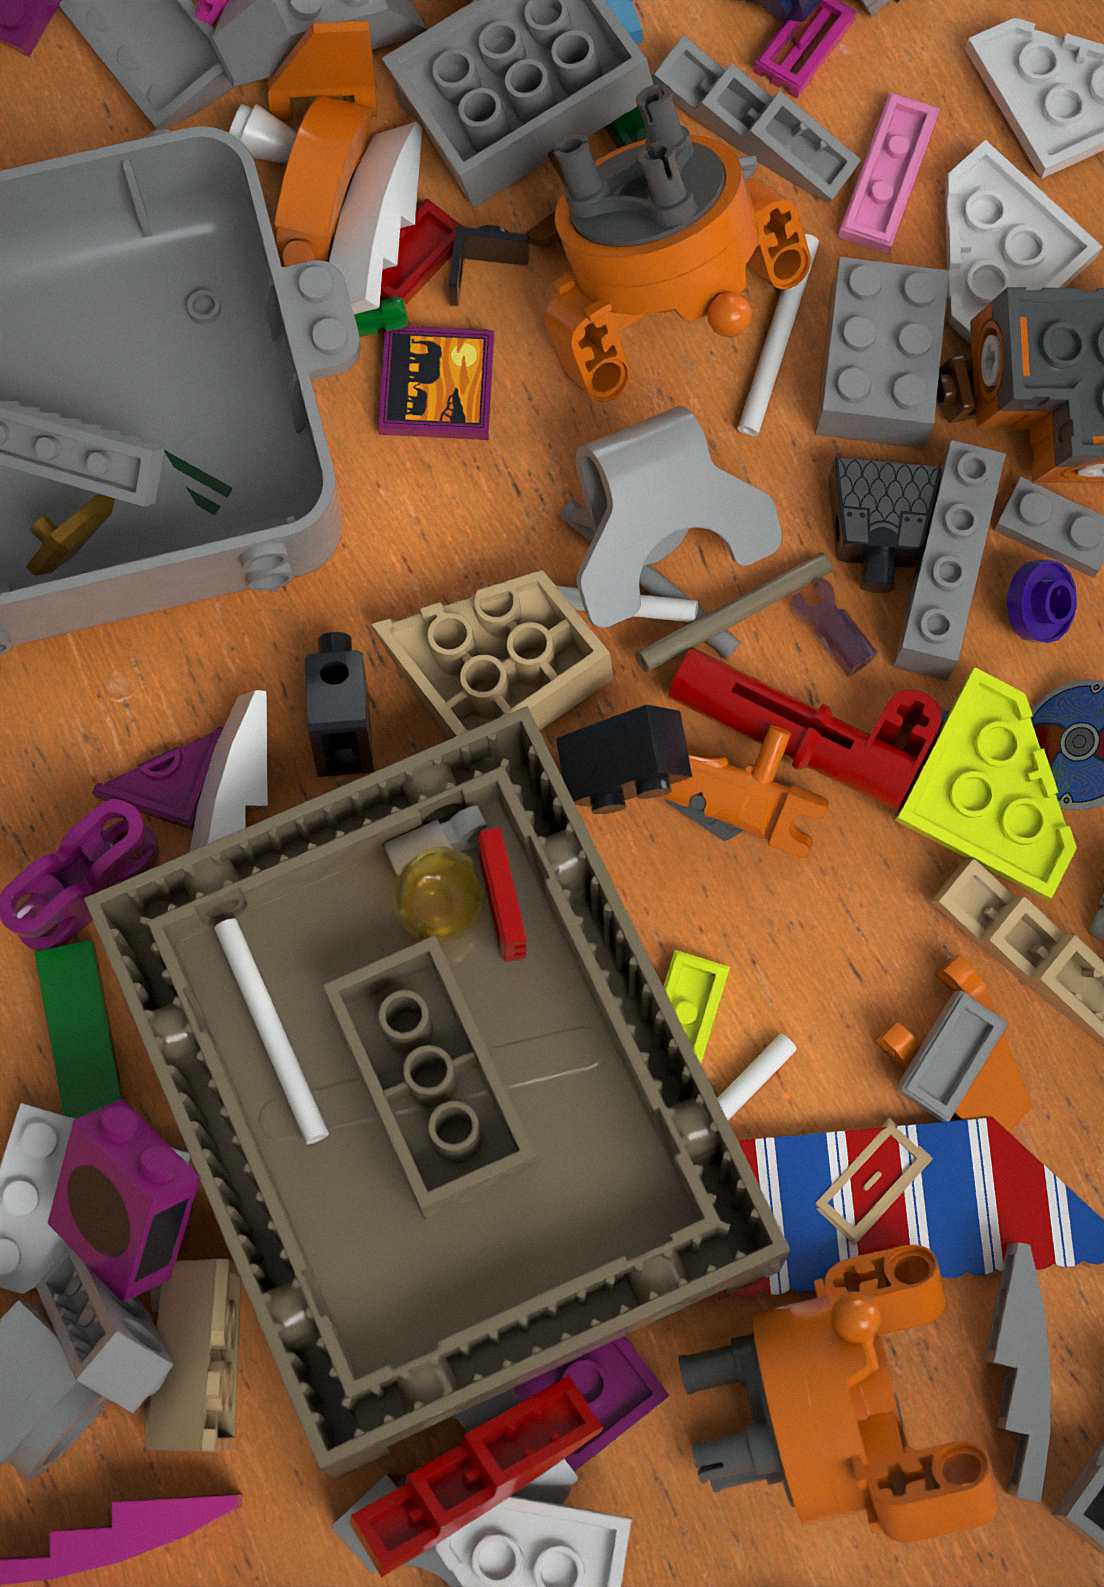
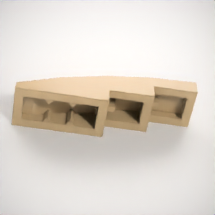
[930,858,1104,1045]

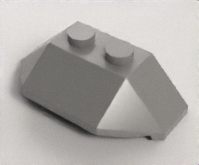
[211,0,427,87]

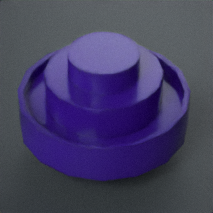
[1006,560,1077,643]

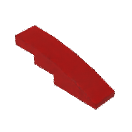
[349,1376,603,1578]

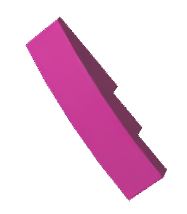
[0,1494,243,1585]

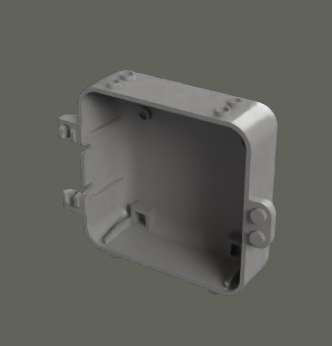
[0,126,361,655]

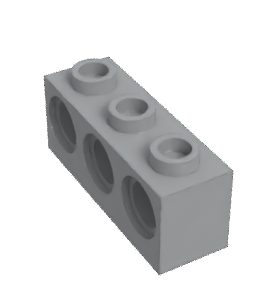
[36,1246,174,1413]

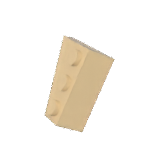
[371,570,614,739]
[145,1259,242,1452]

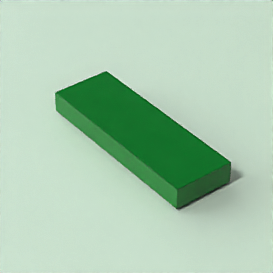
[34,940,124,1119]

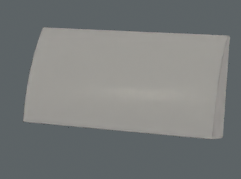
[59,0,234,130]

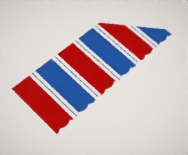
[717,1118,1104,1300]

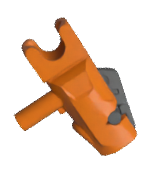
[661,725,829,858]

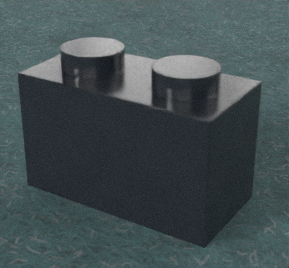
[556,704,692,814]

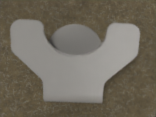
[571,406,782,628]

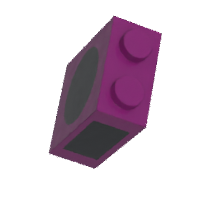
[47,1099,201,1303]

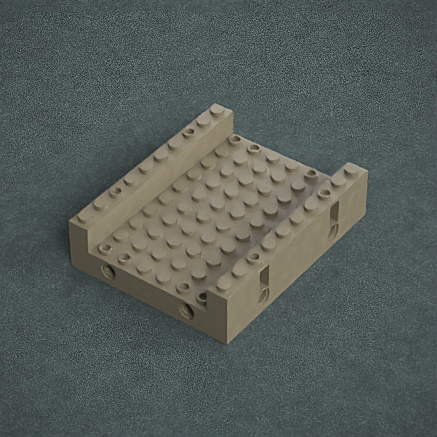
[84,706,790,1479]

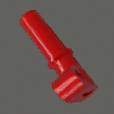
[668,648,942,811]

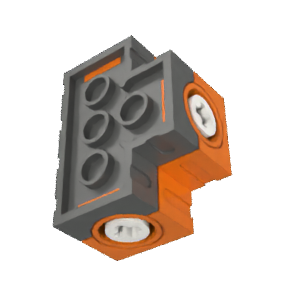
[970,287,1104,483]

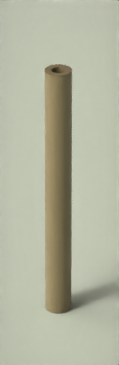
[636,553,832,673]

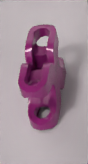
[0,799,159,951]

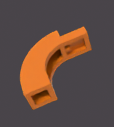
[274,95,373,267]

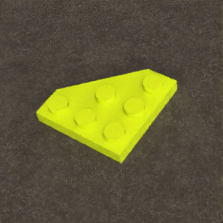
[894,667,1077,900]

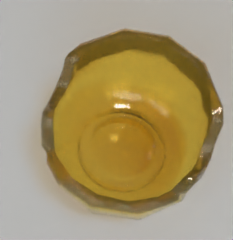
[393,846,485,944]

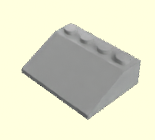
[382,0,654,208]

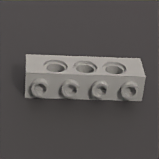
[892,440,1006,681]

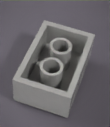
[815,257,949,449]

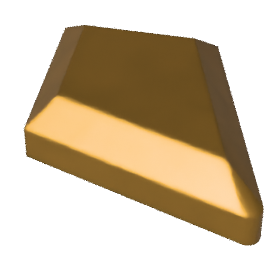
[26,493,115,576]

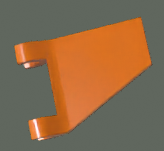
[268,21,378,120]
[874,954,1032,1132]

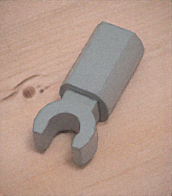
[383,805,487,884]

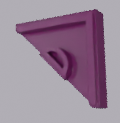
[92,727,223,830]

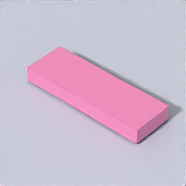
[838,92,940,255]

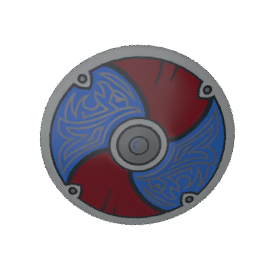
[1030,680,1104,810]

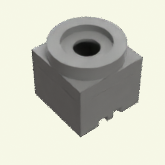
[0,1300,111,1481]

